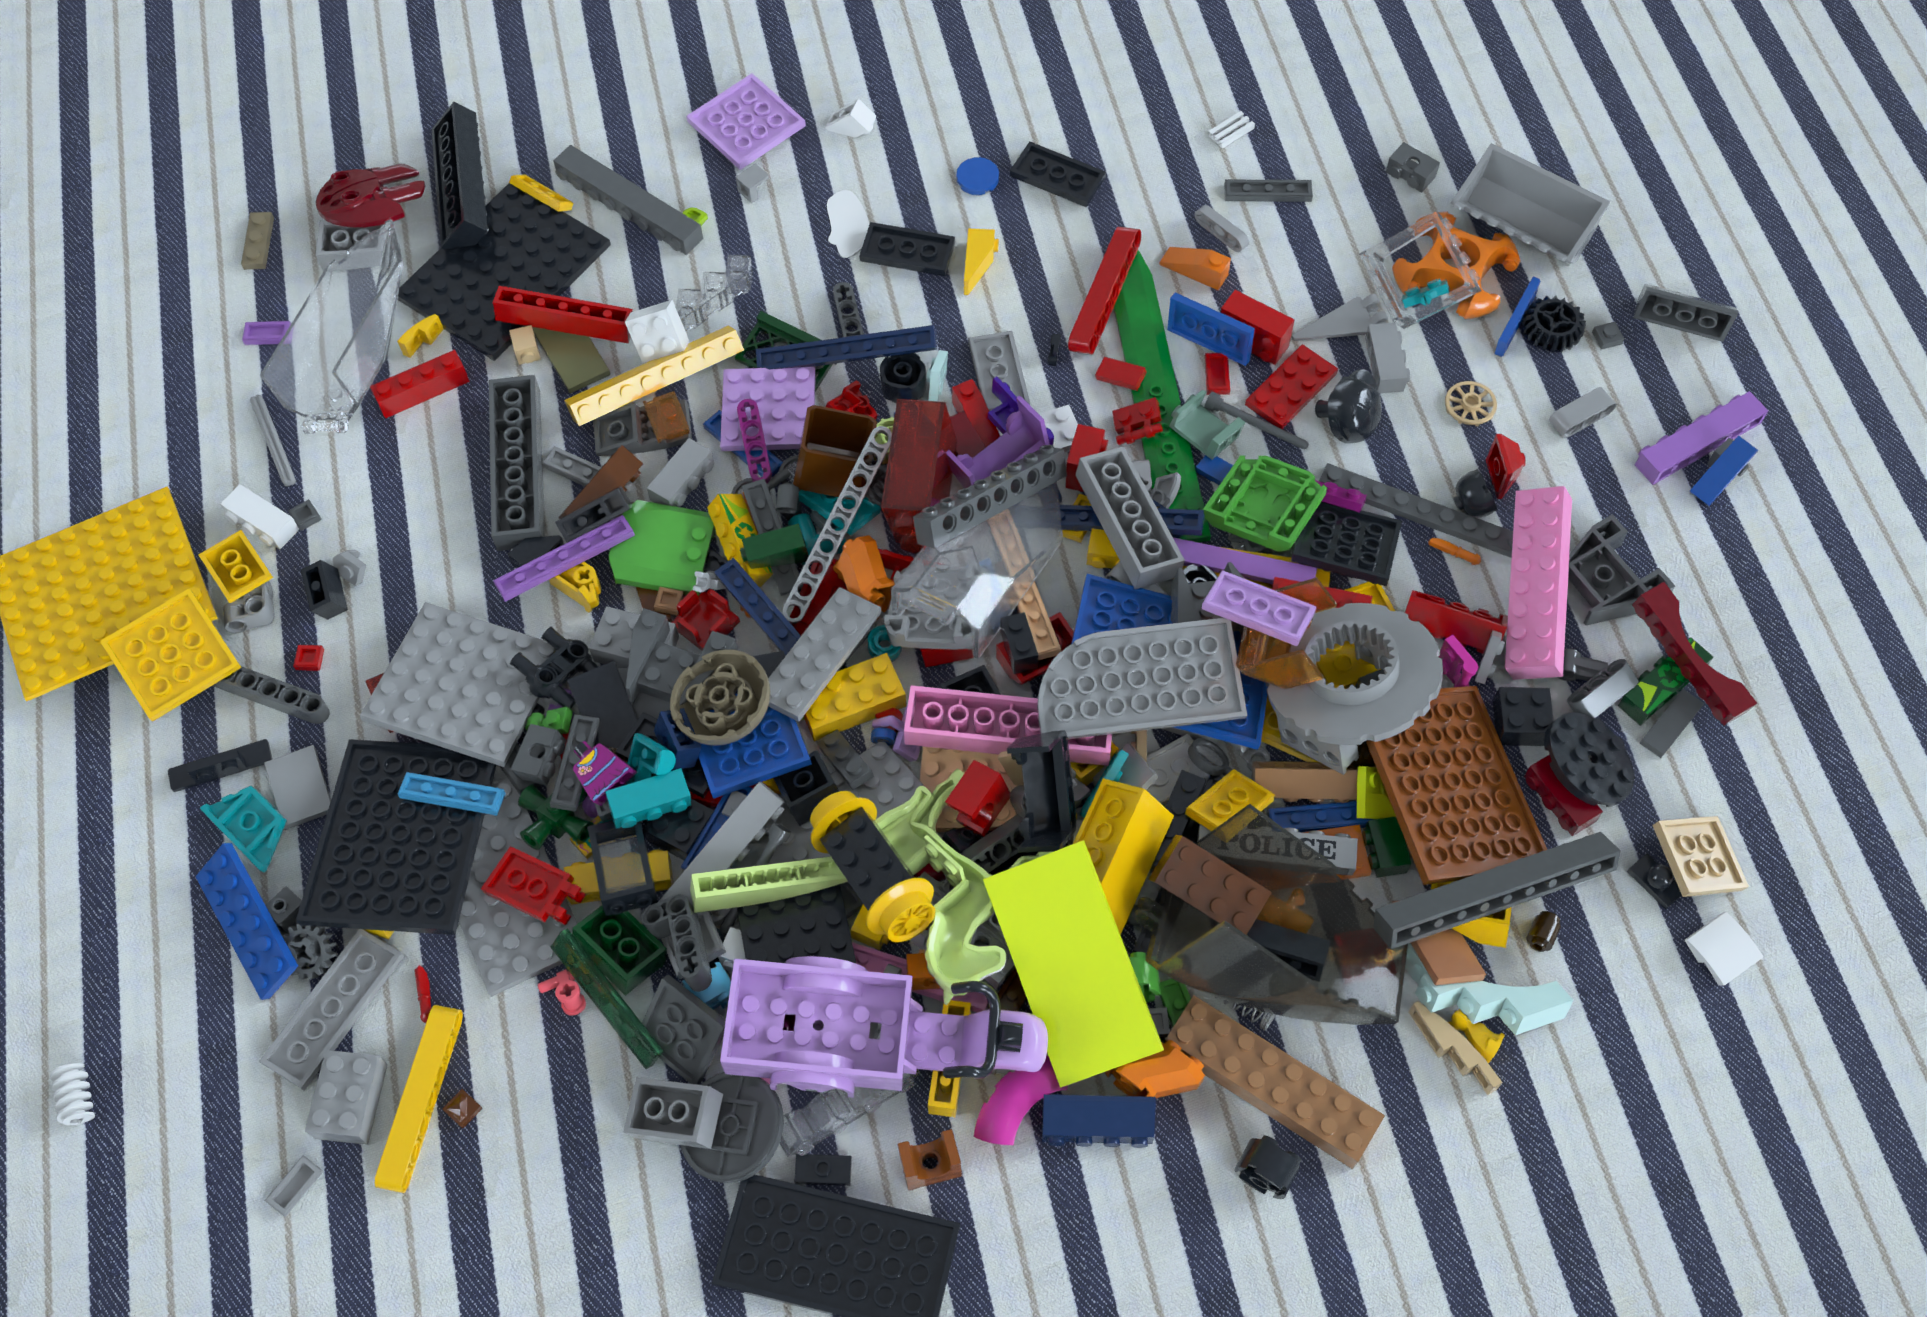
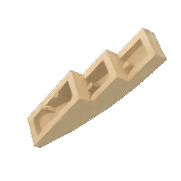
[1408,1001,1503,1095]

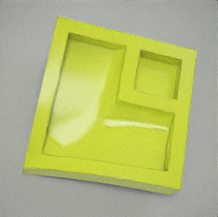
[1357,766,1396,819]

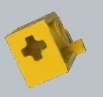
[549,562,601,613]

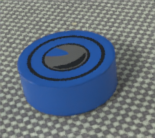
[871,728,896,746]

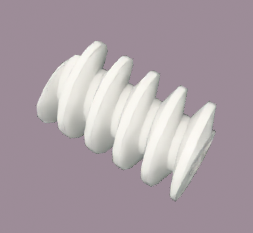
[50,1063,95,1125]

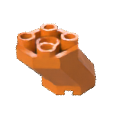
[833,535,895,622]
[1105,1040,1205,1098]

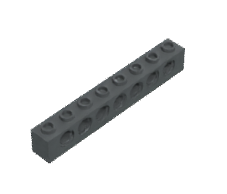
[913,445,1067,549]

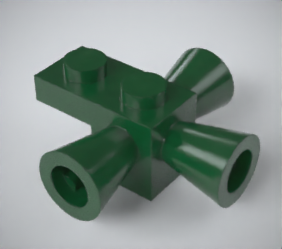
[518,785,594,850]

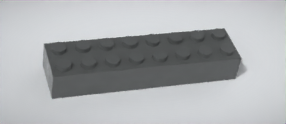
[489,375,545,551]

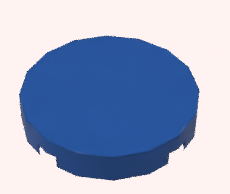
[956,157,999,195]

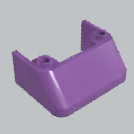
[946,395,1050,488]

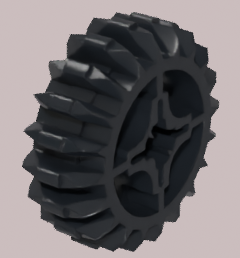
[1522,295,1586,353]

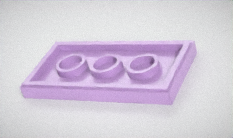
[1202,570,1316,646]

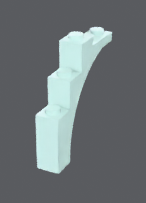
[1392,943,1573,1035]

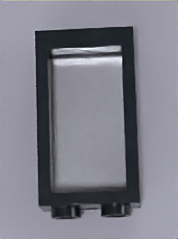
[587,820,658,916]

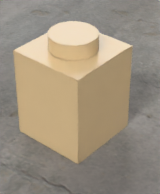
[509,325,541,365]

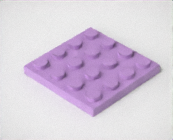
[686,73,806,170]
[720,366,816,451]

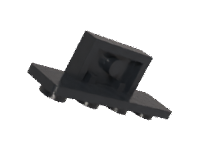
[168,739,272,792]

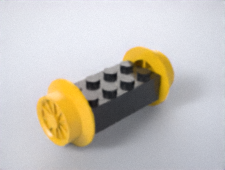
[810,791,935,942]

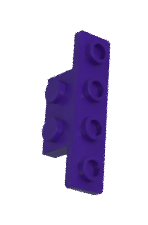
[988,376,1054,445]

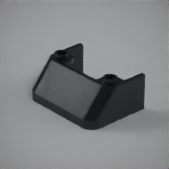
[1007,730,1076,853]

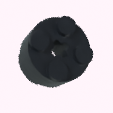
[880,353,927,404]
[1234,1135,1302,1199]

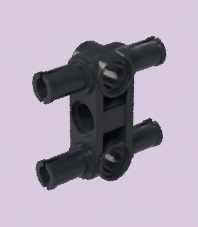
[510,626,599,709]

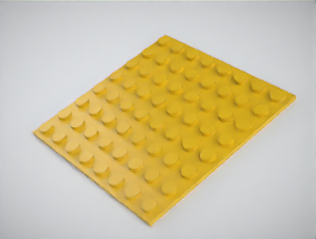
[0,486,218,701]

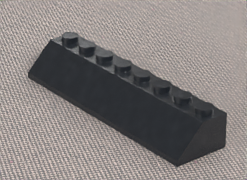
[431,102,488,250]

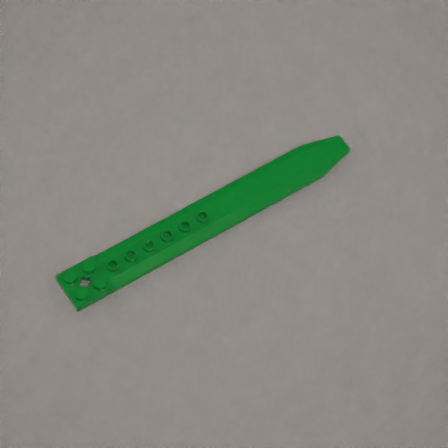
[1113,250,1211,543]

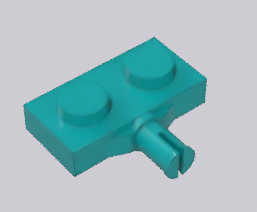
[1402,279,1449,308]

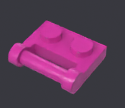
[1438,635,1478,687]

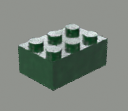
[572,905,667,996]

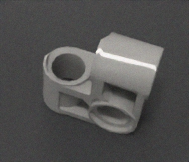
[223,581,275,633]

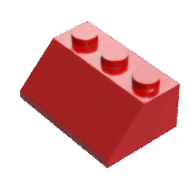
[996,612,1074,685]

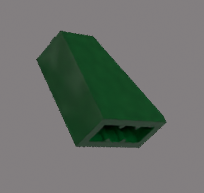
[740,523,809,569]

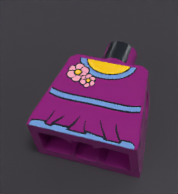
[573,741,638,806]

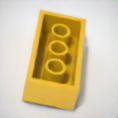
[804,653,906,742]

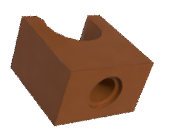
[898,1129,962,1191]

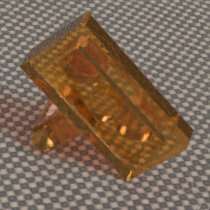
[1256,888,1314,934]

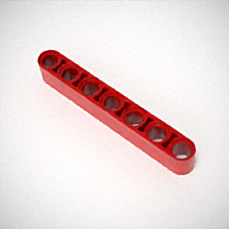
[1068,226,1142,355]

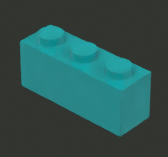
[605,768,691,828]

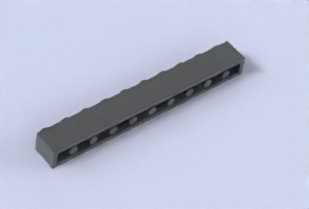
[1373,832,1621,949]

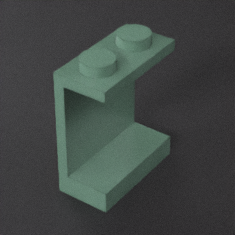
[1169,390,1246,460]

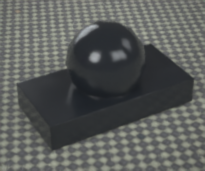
[1627,853,1682,910]

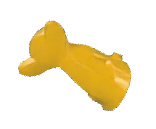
[1448,1009,1505,1063]

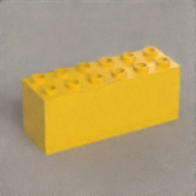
[1073,778,1174,935]

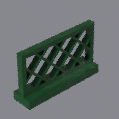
[734,311,837,392]

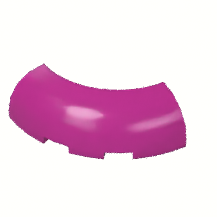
[974,1055,1068,1145]

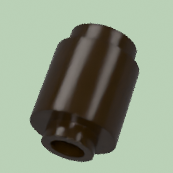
[1526,911,1561,952]

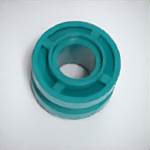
[868,625,902,662]

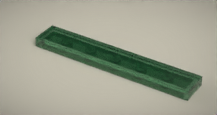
[550,928,664,1069]

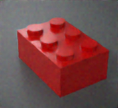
[1220,290,1295,365]

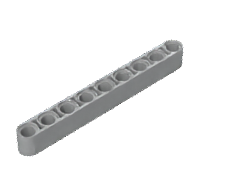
[783,426,893,624]

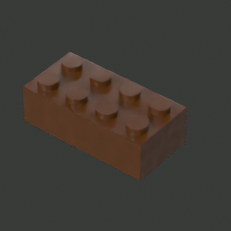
[1148,834,1272,938]

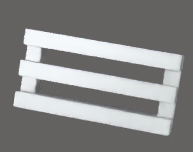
[1208,111,1255,148]

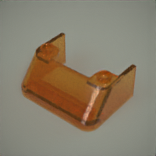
[1236,577,1337,689]

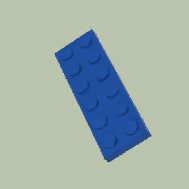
[195,843,298,1000]

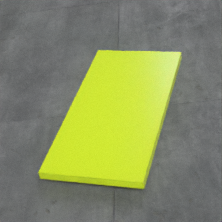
[983,840,1164,1088]

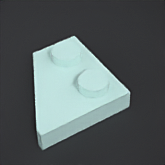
[926,350,948,411]

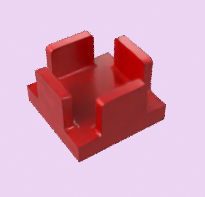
[671,589,740,651]

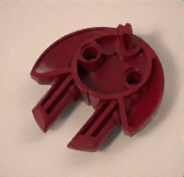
[316,164,425,228]

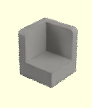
[736,163,769,203]

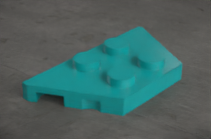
[200,786,287,873]

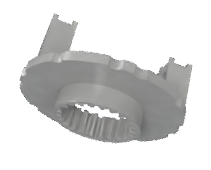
[1264,603,1443,775]

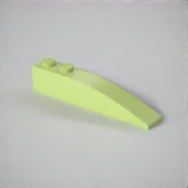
[690,857,848,913]

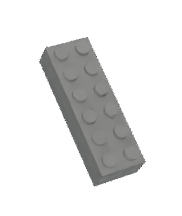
[1076,446,1185,589]

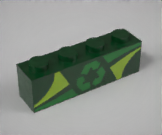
[1618,637,1714,726]

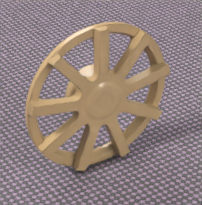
[1445,381,1497,427]

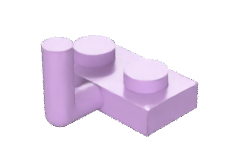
[872,706,921,762]

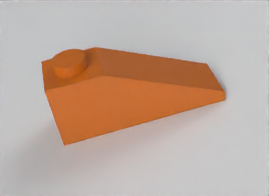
[1159,247,1231,291]

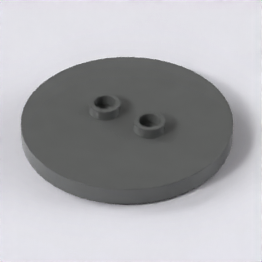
[681,1072,784,1183]

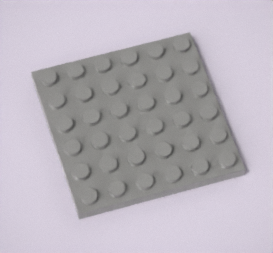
[360,602,557,767]

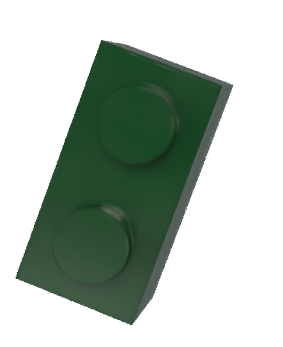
[1362,816,1411,878]

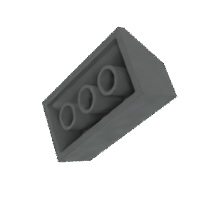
[1633,284,1739,342]

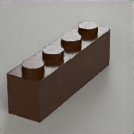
[558,445,643,531]

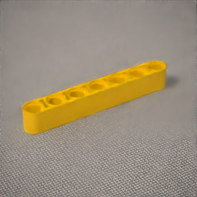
[375,1005,463,1193]

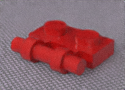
[1112,397,1163,445]

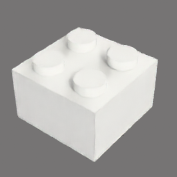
[625,300,689,363]

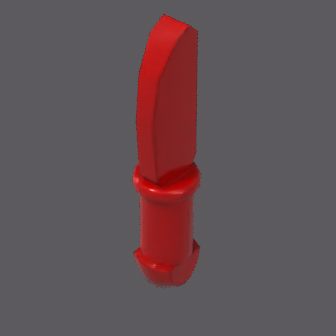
[414,965,431,1023]

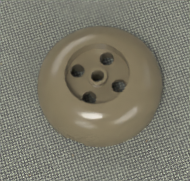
[670,650,771,746]

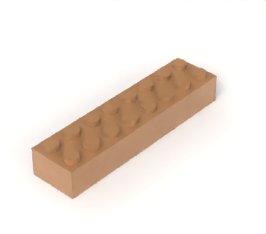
[1165,995,1385,1169]

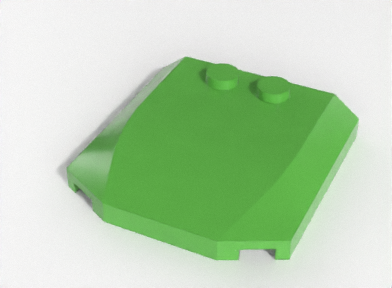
[1203,455,1327,552]
[609,500,716,596]

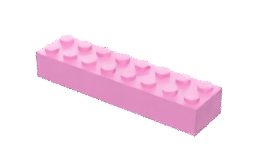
[1505,486,1572,680]
[904,685,1112,766]

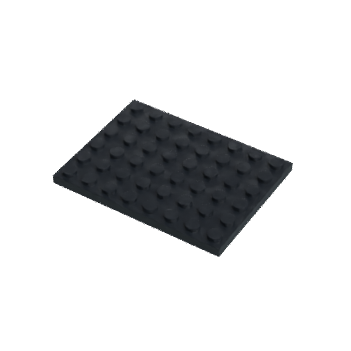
[394,183,611,361]
[296,739,497,935]

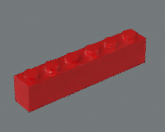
[493,286,633,344]

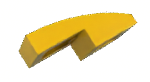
[397,314,444,358]

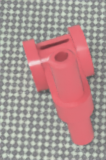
[538,964,591,1016]

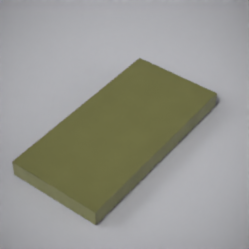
[532,327,611,394]

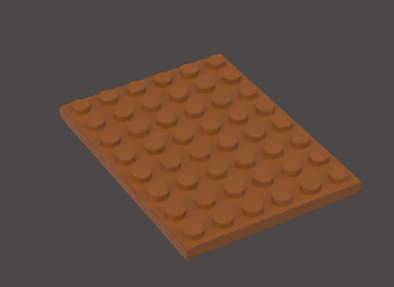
[1366,686,1547,885]

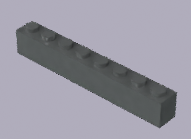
[553,145,703,255]

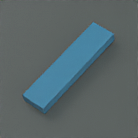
[397,772,506,815]

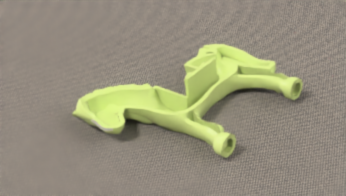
[875,769,1053,1005]

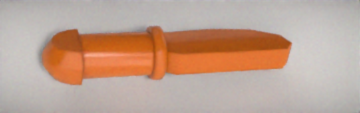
[1428,538,1481,565]

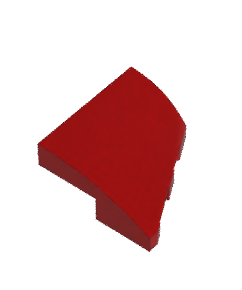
[826,380,878,420]

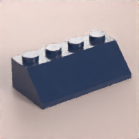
[1042,1094,1156,1148]

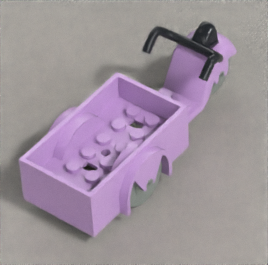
[720,956,1048,1098]

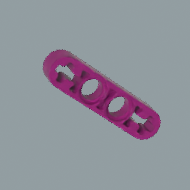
[737,399,772,484]

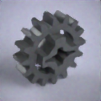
[282,923,337,980]

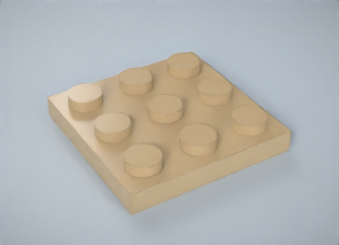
[1652,816,1749,897]

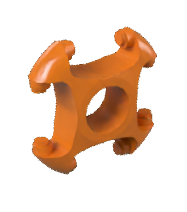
[1392,211,1520,319]

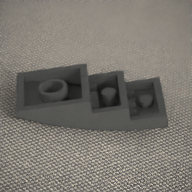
[593,399,692,456]

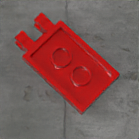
[481,846,586,925]

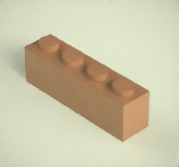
[1252,761,1358,803]

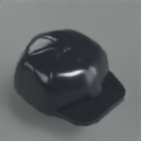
[1315,369,1382,444]

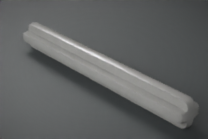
[250,395,296,487]

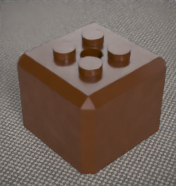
[793,405,877,500]

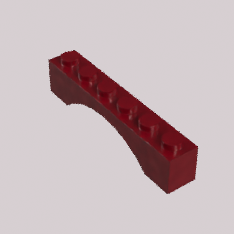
[1632,582,1757,726]

